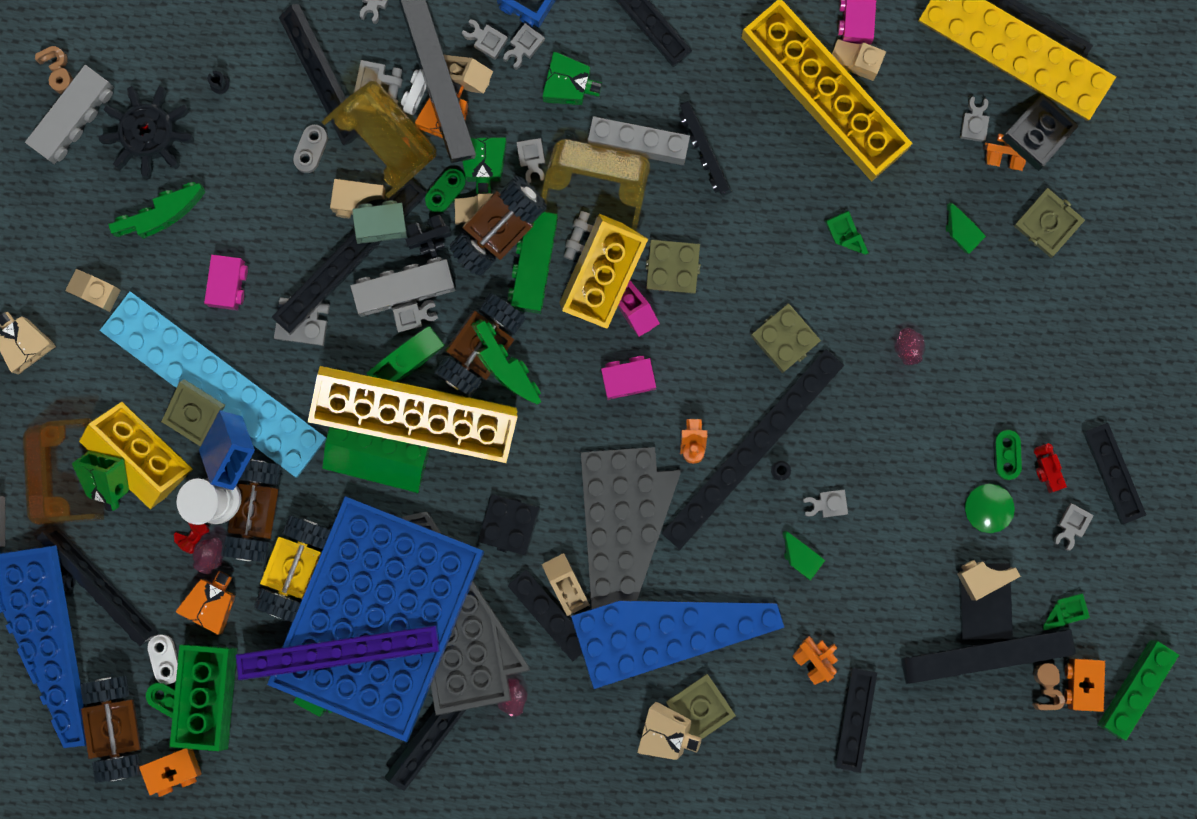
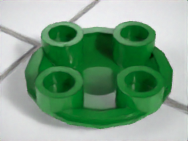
[965,484,1015,533]

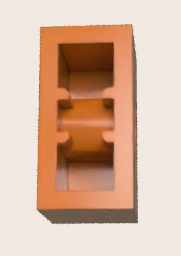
[1064,658,1105,712]
[139,748,202,797]

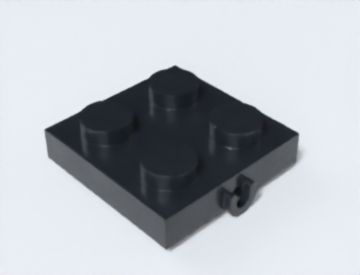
[478,494,540,556]

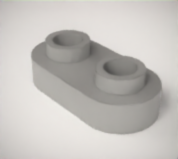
[293,125,328,173]

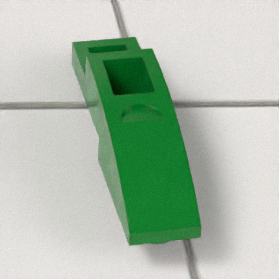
[108,182,205,239]
[471,320,541,405]
[366,326,445,382]

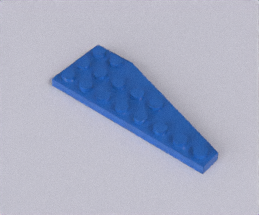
[0,545,86,748]
[571,601,784,689]

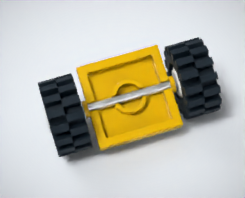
[254,515,331,622]

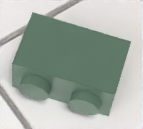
[352,201,407,244]

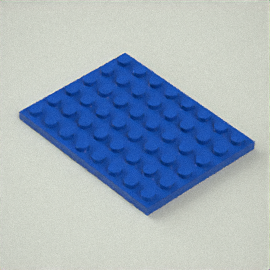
[267,497,484,742]

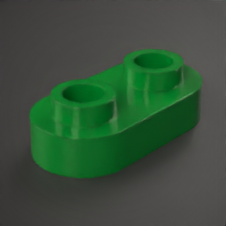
[425,169,466,213]
[994,430,1022,480]
[146,683,175,718]

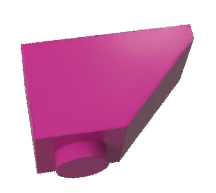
[618,280,660,337]

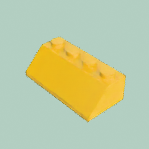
[559,214,648,329]
[79,402,192,509]

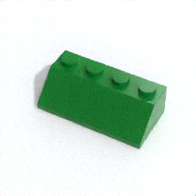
[322,427,430,493]
[170,645,237,751]

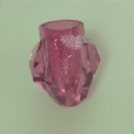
[895,328,925,365]
[193,537,223,574]
[498,679,528,717]

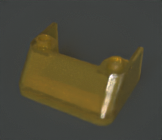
[321,81,437,199]
[541,139,650,231]

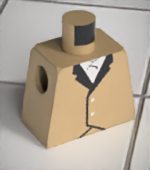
[0,312,56,374]
[637,702,702,760]

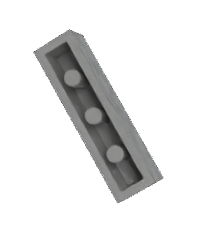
[25,65,114,165]
[588,117,690,165]
[350,257,456,317]

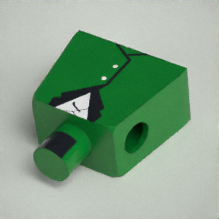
[542,52,602,105]
[462,138,507,195]
[72,450,129,511]

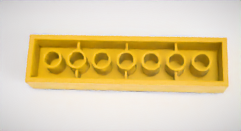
[741,0,913,181]
[918,0,1116,121]
[308,366,517,463]

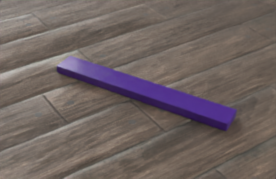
[236,626,440,680]

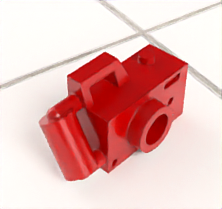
[1034,443,1067,493]

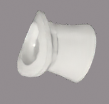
[176,478,241,525]

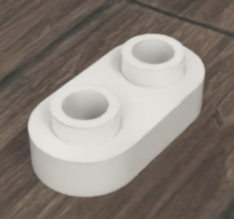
[401,69,427,115]
[148,635,178,684]

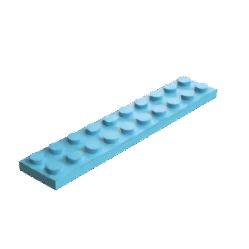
[100,292,327,478]

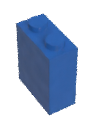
[199,410,255,490]

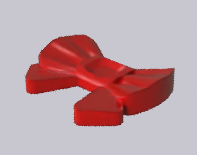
[174,522,209,554]

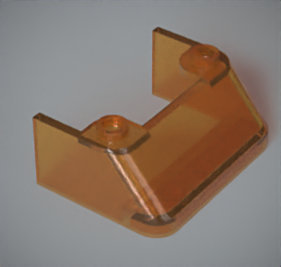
[23,418,104,525]

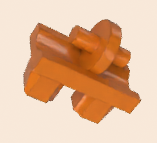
[983,130,1026,171]
[680,419,707,464]
[793,636,838,685]

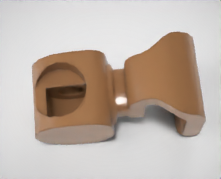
[35,46,73,95]
[1032,663,1065,710]

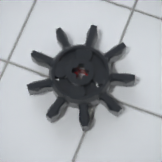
[98,86,194,179]

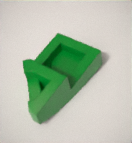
[946,203,986,254]
[825,211,868,255]
[783,531,825,581]
[1043,593,1090,630]

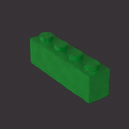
[508,212,558,314]
[1097,640,1179,741]

